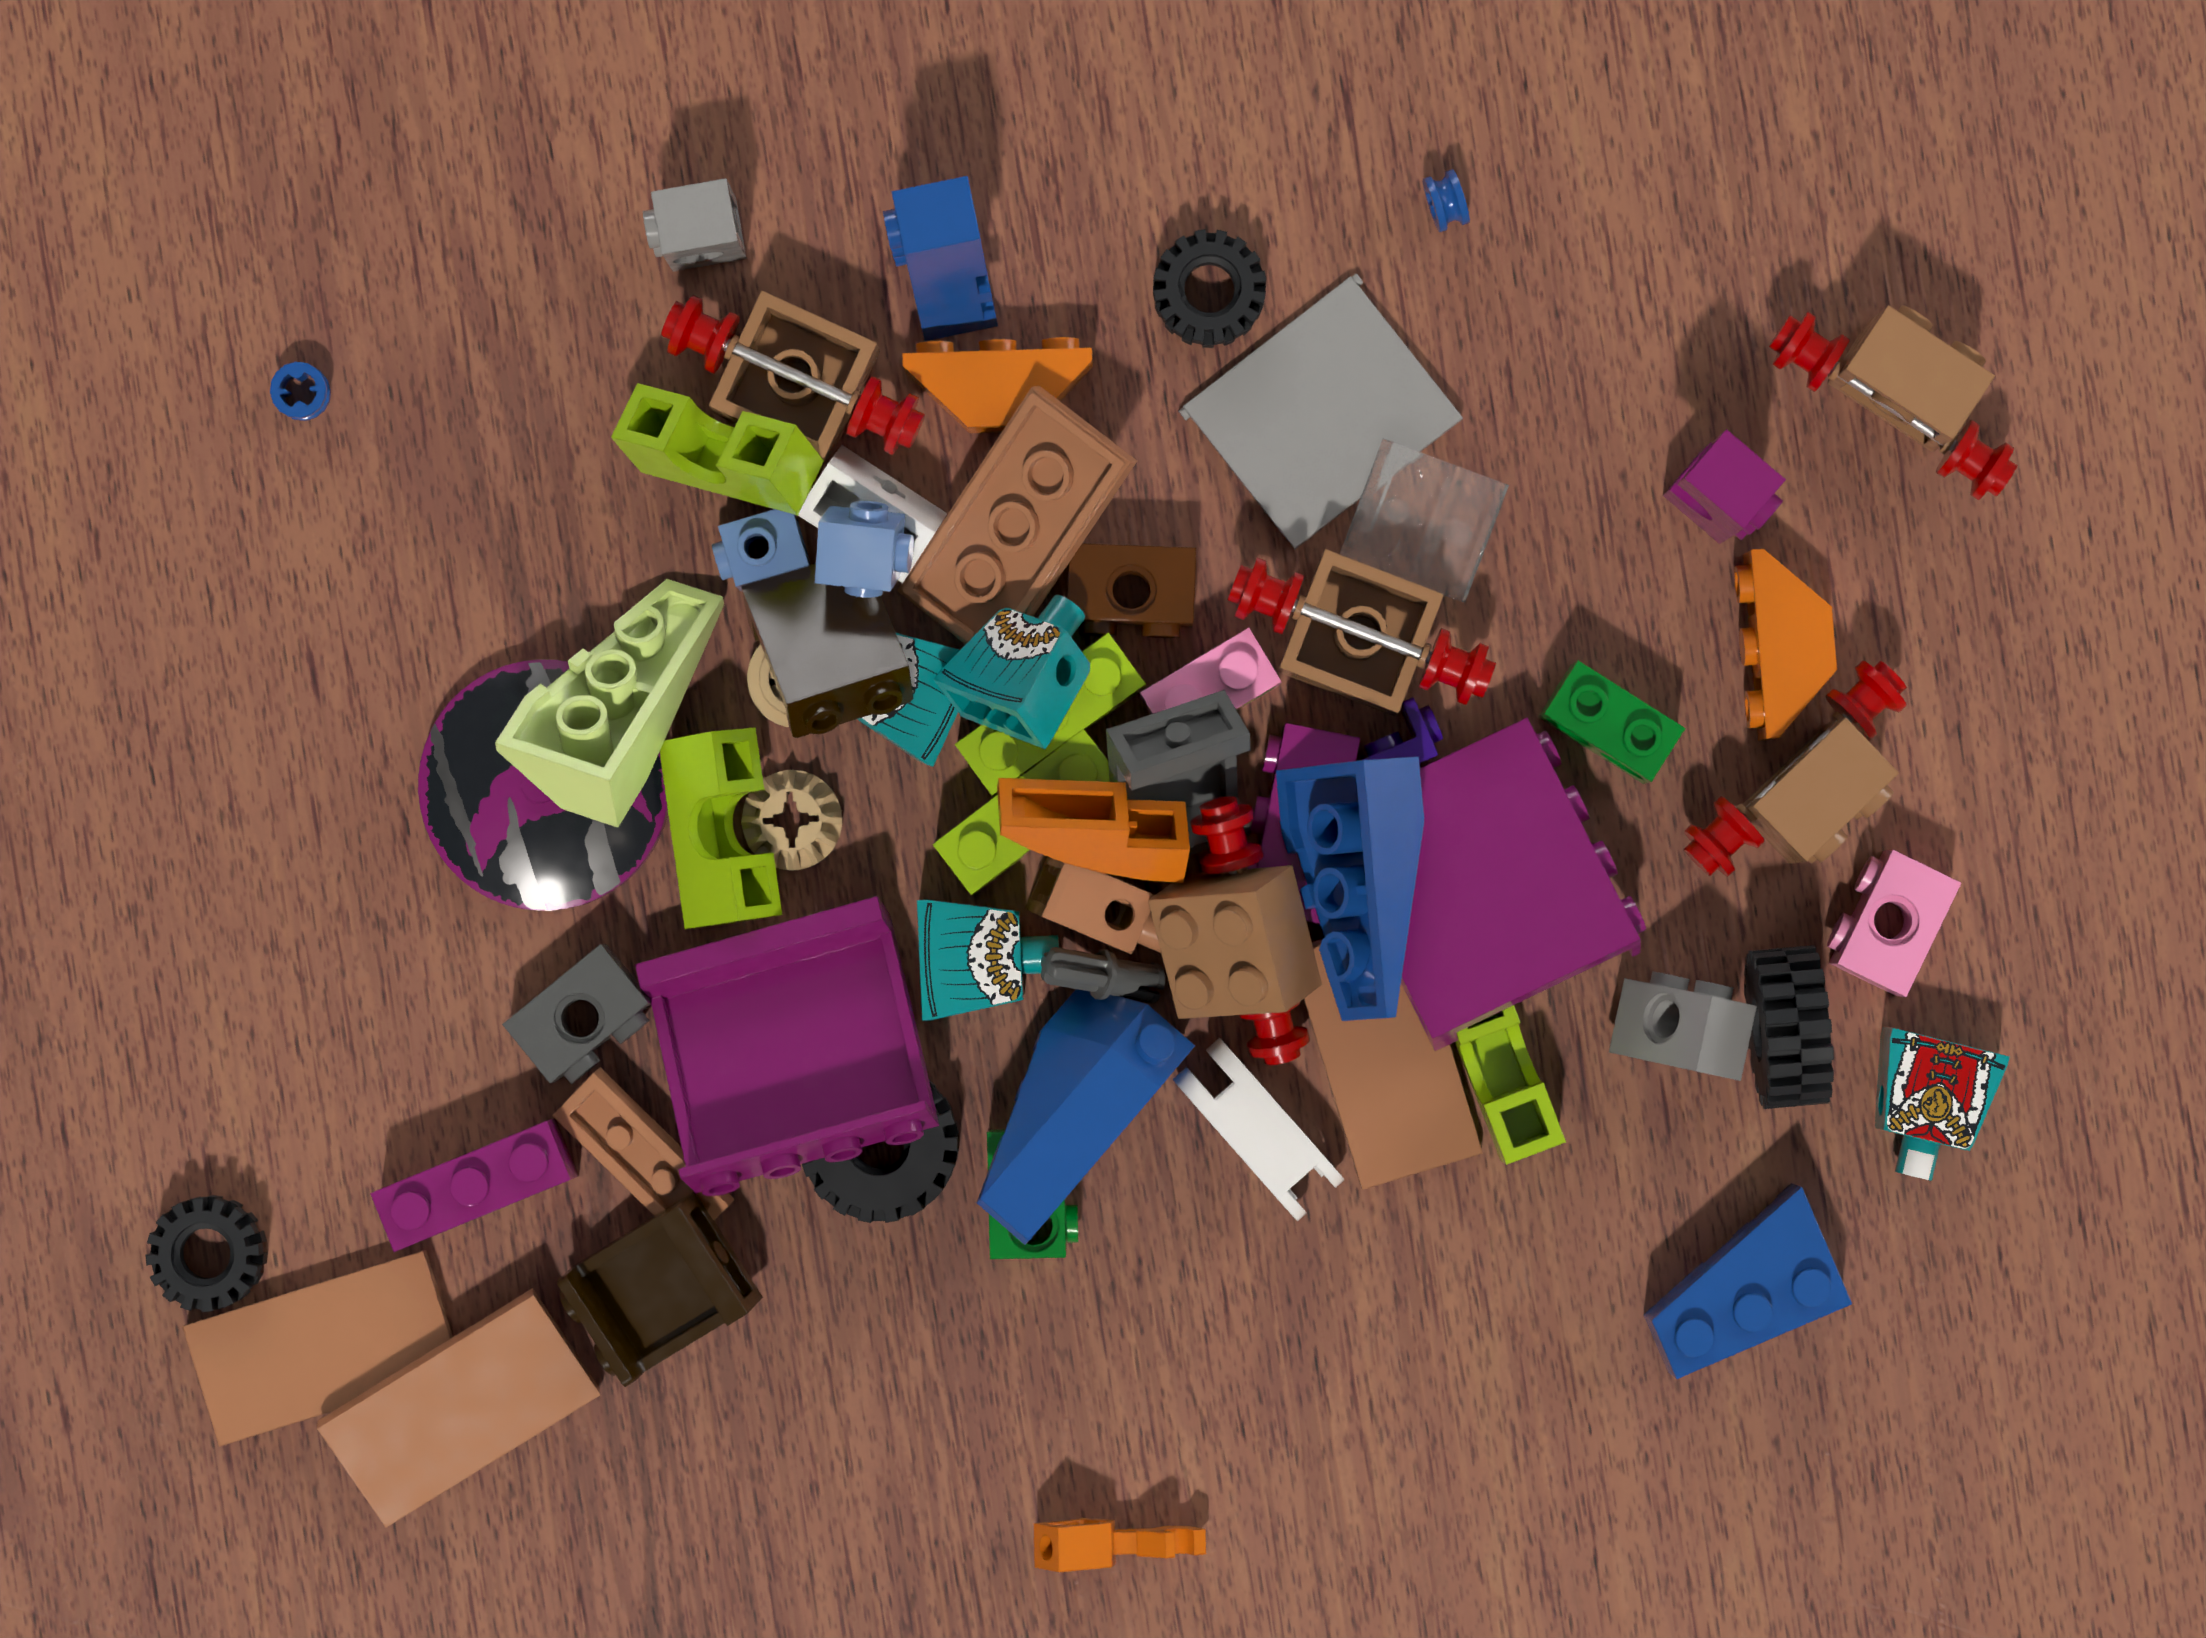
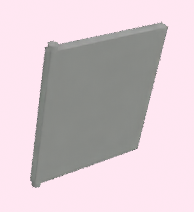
[1178,274,1463,550]

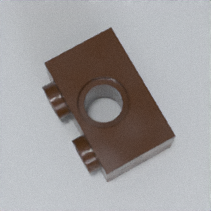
[1068,543,1196,638]

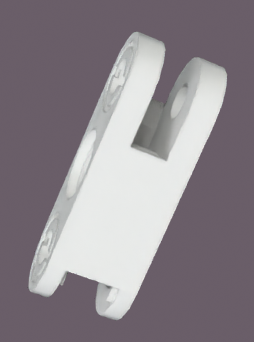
[1173,1038,1345,1221]

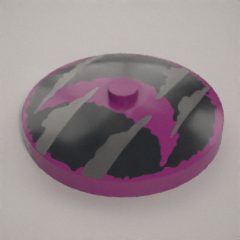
[418,659,668,911]

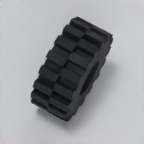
[1744,945,1834,1109]
[802,1080,959,1223]

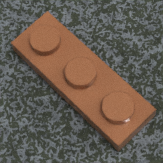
[552,1067,735,1221]

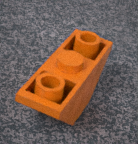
[902,337,1093,433]
[1734,549,1837,741]

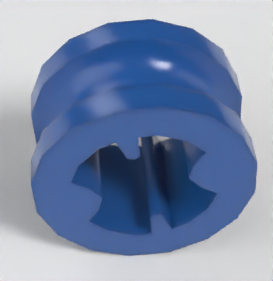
[1422,169,1470,232]
[270,362,331,421]

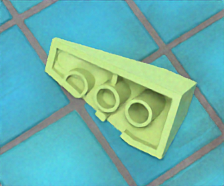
[495,579,724,828]

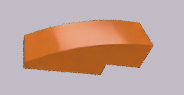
[997,778,1190,883]

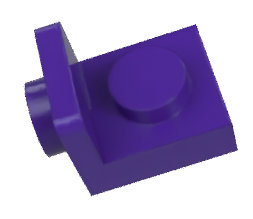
[1363,697,1443,764]

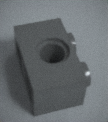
[502,944,651,1084]

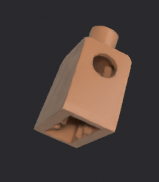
[1025,856,1161,954]

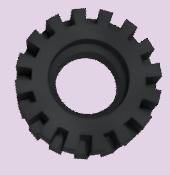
[1153,229,1266,348]
[145,1195,268,1312]

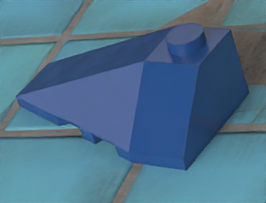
[1276,757,1424,1021]

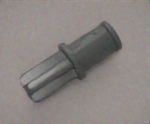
[1040,947,1165,1004]

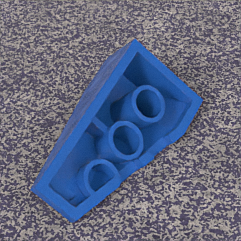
[976,989,1195,1245]

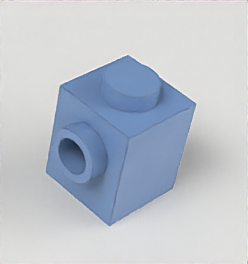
[815,501,914,598]
[712,509,811,591]

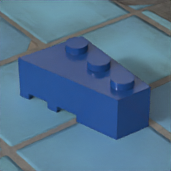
[883,176,998,341]
[1644,1183,1852,1379]

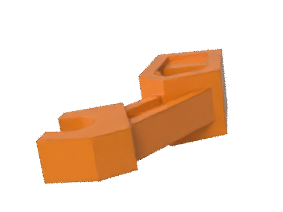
[1033,1518,1206,1572]

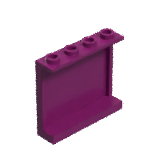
[1401,718,1646,1051]
[635,896,939,1196]

